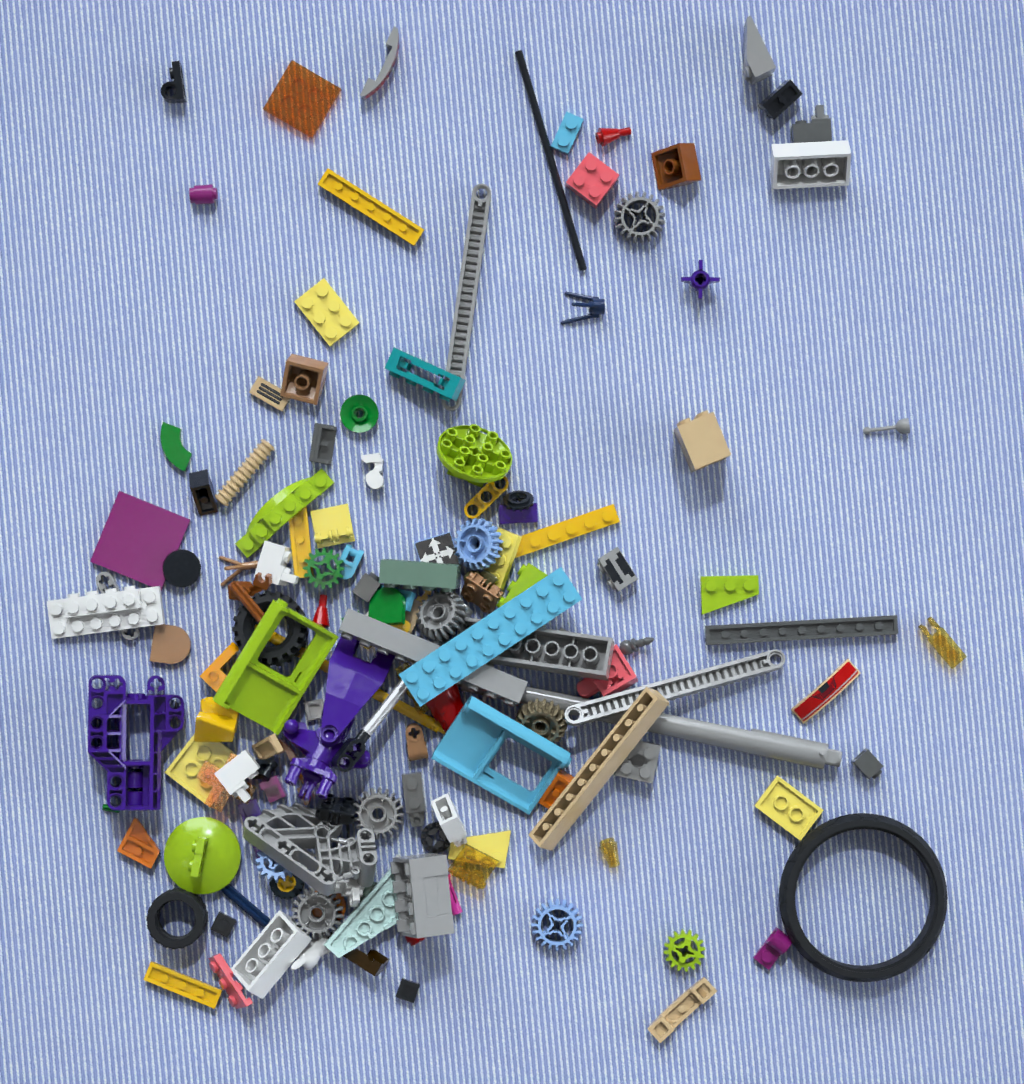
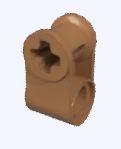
[406,723,428,761]

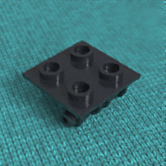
[315,793,359,825]

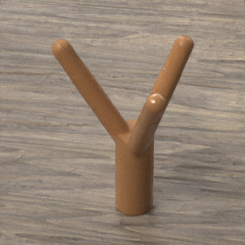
[219,556,258,587]

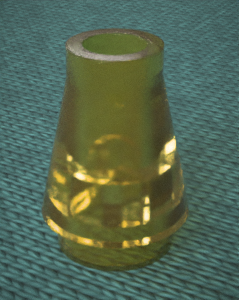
[599,838,620,868]

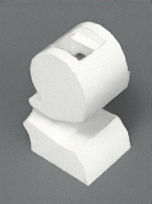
[361,453,384,489]

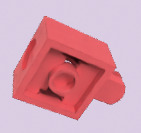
[577,644,638,698]

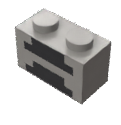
[597,547,638,592]

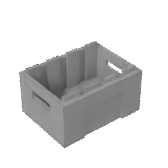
[390,853,455,938]

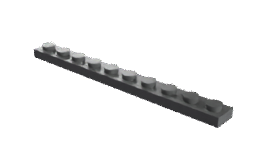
[705,615,898,645]

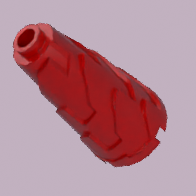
[425,684,464,733]

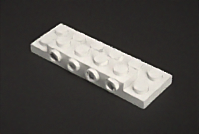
[46,585,165,639]

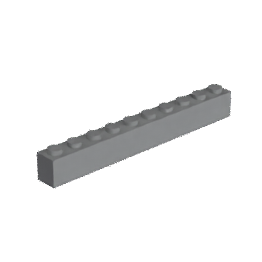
[338,608,528,707]

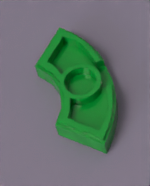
[160,422,192,472]

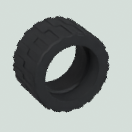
[146,888,208,949]

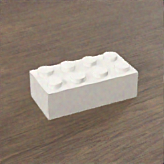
[770,140,851,189]
[231,910,312,999]

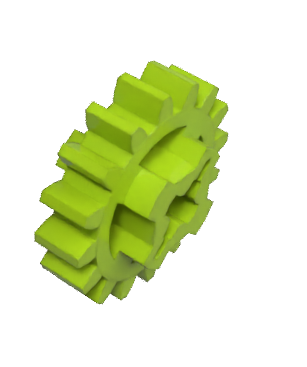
[663,929,705,972]

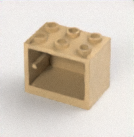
[674,410,731,473]

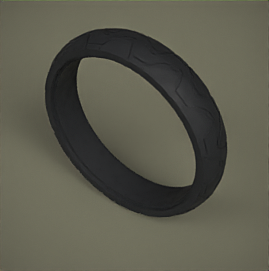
[779,813,948,982]

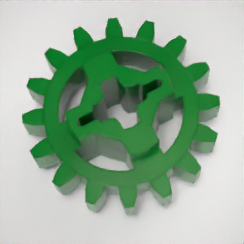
[303,548,345,589]

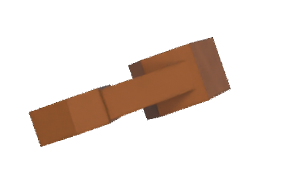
[228,572,272,601]

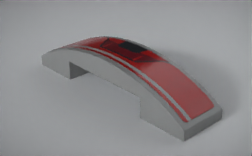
[360,27,399,100]

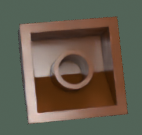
[651,143,701,190]

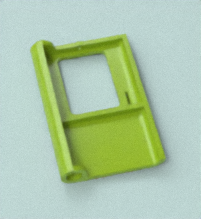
[212,598,338,735]

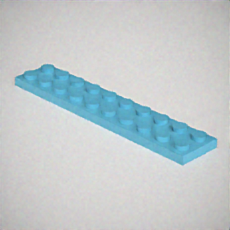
[398,567,582,707]

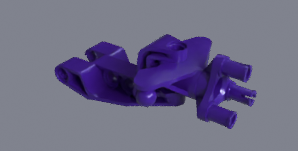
[282,637,395,801]

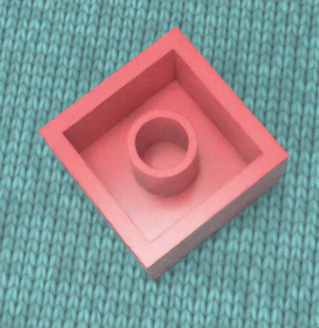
[565,152,620,209]

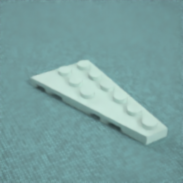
[323,868,399,958]

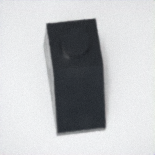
[189,469,218,516]

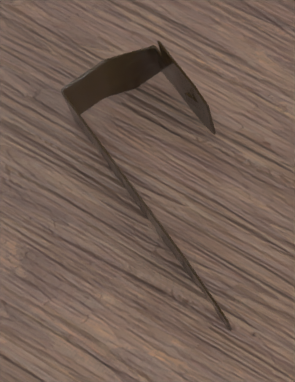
[328,932,390,976]

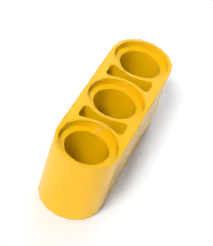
[464,477,509,519]

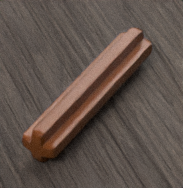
[230,581,264,623]

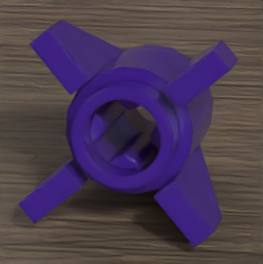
[681,260,720,299]

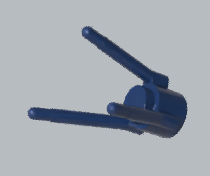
[560,291,605,325]

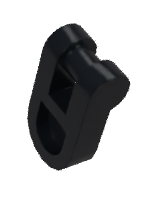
[252,759,278,782]

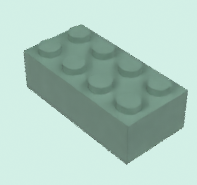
[379,559,462,592]

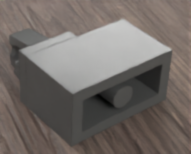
[791,105,832,143]

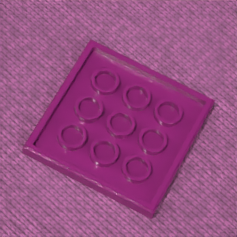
[90,491,191,591]

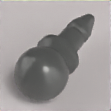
[619,637,654,655]

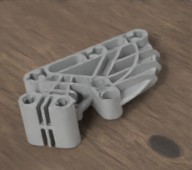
[243,803,378,896]

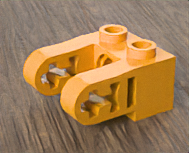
[200,642,239,692]

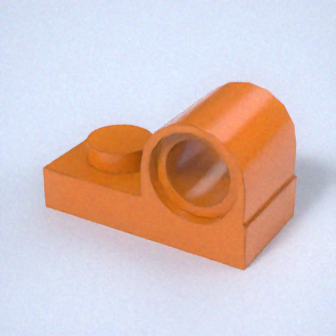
[538,769,574,809]

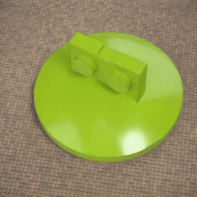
[436,424,512,488]
[164,817,241,894]

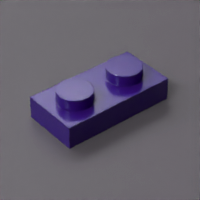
[499,503,538,524]

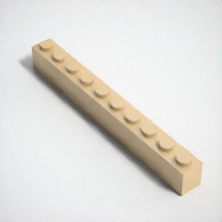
[529,687,669,851]

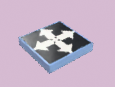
[414,531,462,568]

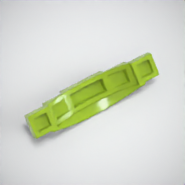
[235,468,334,558]

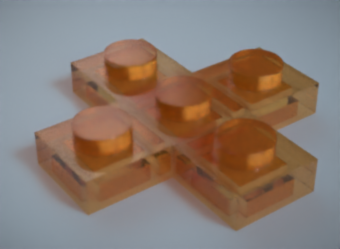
[196,752,257,812]

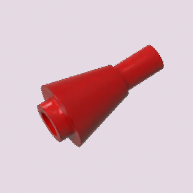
[595,127,631,147]
[312,595,330,628]

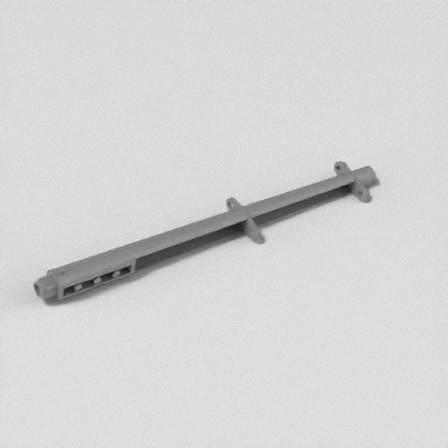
[458,663,842,769]

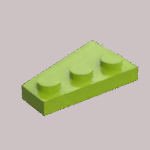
[700,575,759,615]

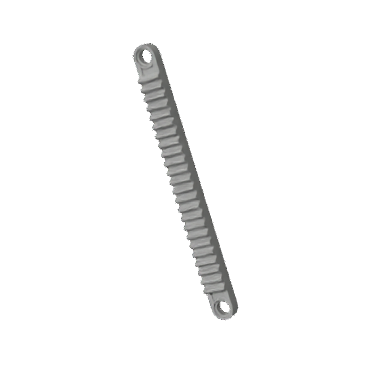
[442,184,491,411]
[564,649,786,726]

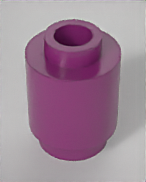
[189,184,218,205]

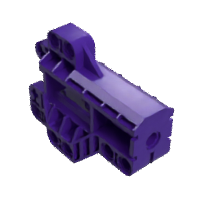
[88,675,184,810]

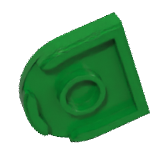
[368,587,406,625]

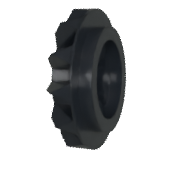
[503,490,534,512]
[421,822,450,853]

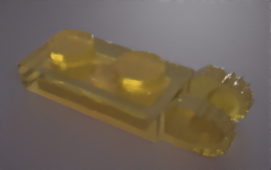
[918,616,967,669]

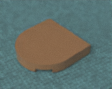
[150,624,191,664]

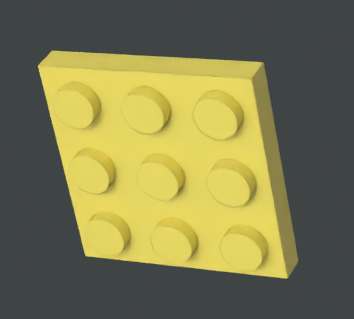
[164,733,237,807]

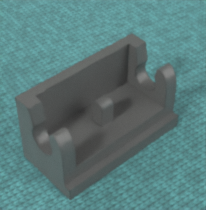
[309,423,337,465]

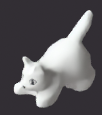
[291,932,331,970]

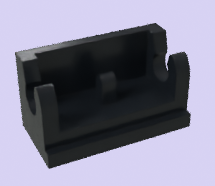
[758,79,802,120]

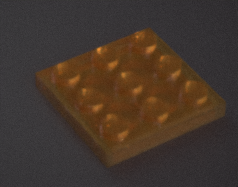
[263,60,341,139]

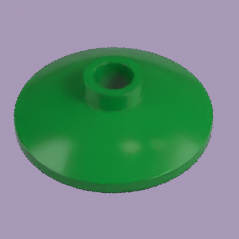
[340,394,379,433]

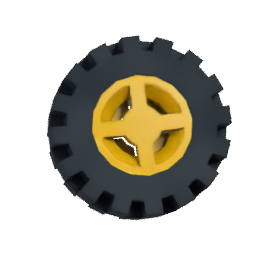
[269,870,305,900]

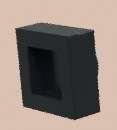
[211,911,237,938]
[396,978,420,1003]

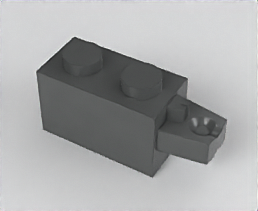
[402,771,426,827]

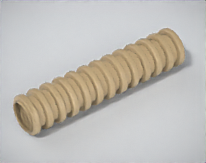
[214,439,275,507]

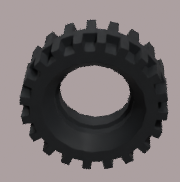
[232,591,309,667]

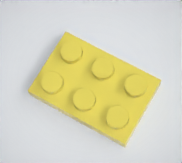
[294,278,360,347]
[754,775,824,841]

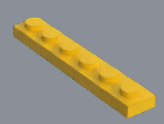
[318,168,425,246]
[515,504,620,558]

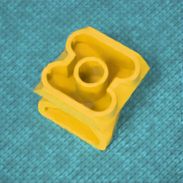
[194,697,239,742]

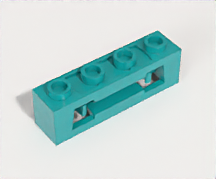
[385,347,466,402]

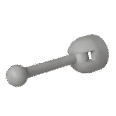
[863,418,910,435]

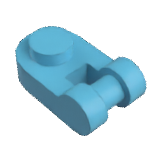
[335,544,364,580]

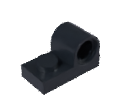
[161,61,187,103]

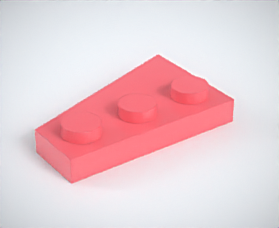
[208,953,253,1009]

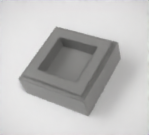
[304,698,324,721]

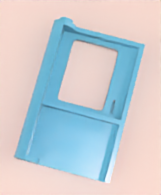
[431,695,572,815]

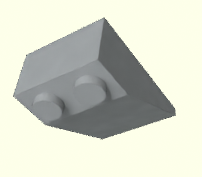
[742,16,776,85]

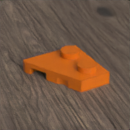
[117,818,161,869]

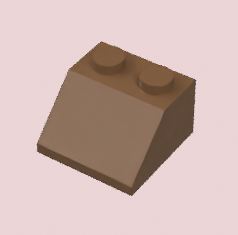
[280,354,329,405]

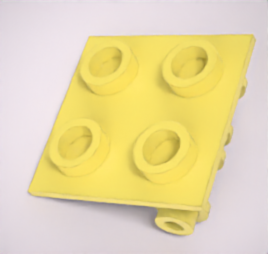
[310,504,355,549]

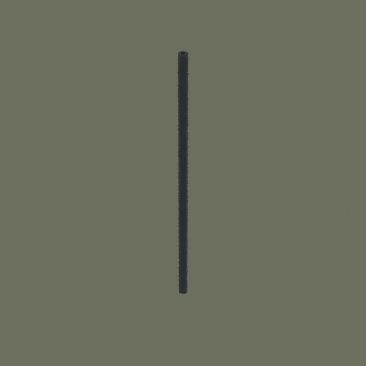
[515,50,587,271]

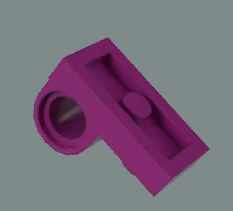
[753,927,792,970]

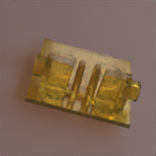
[448,844,499,890]

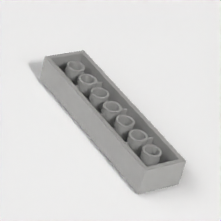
[457,617,615,681]

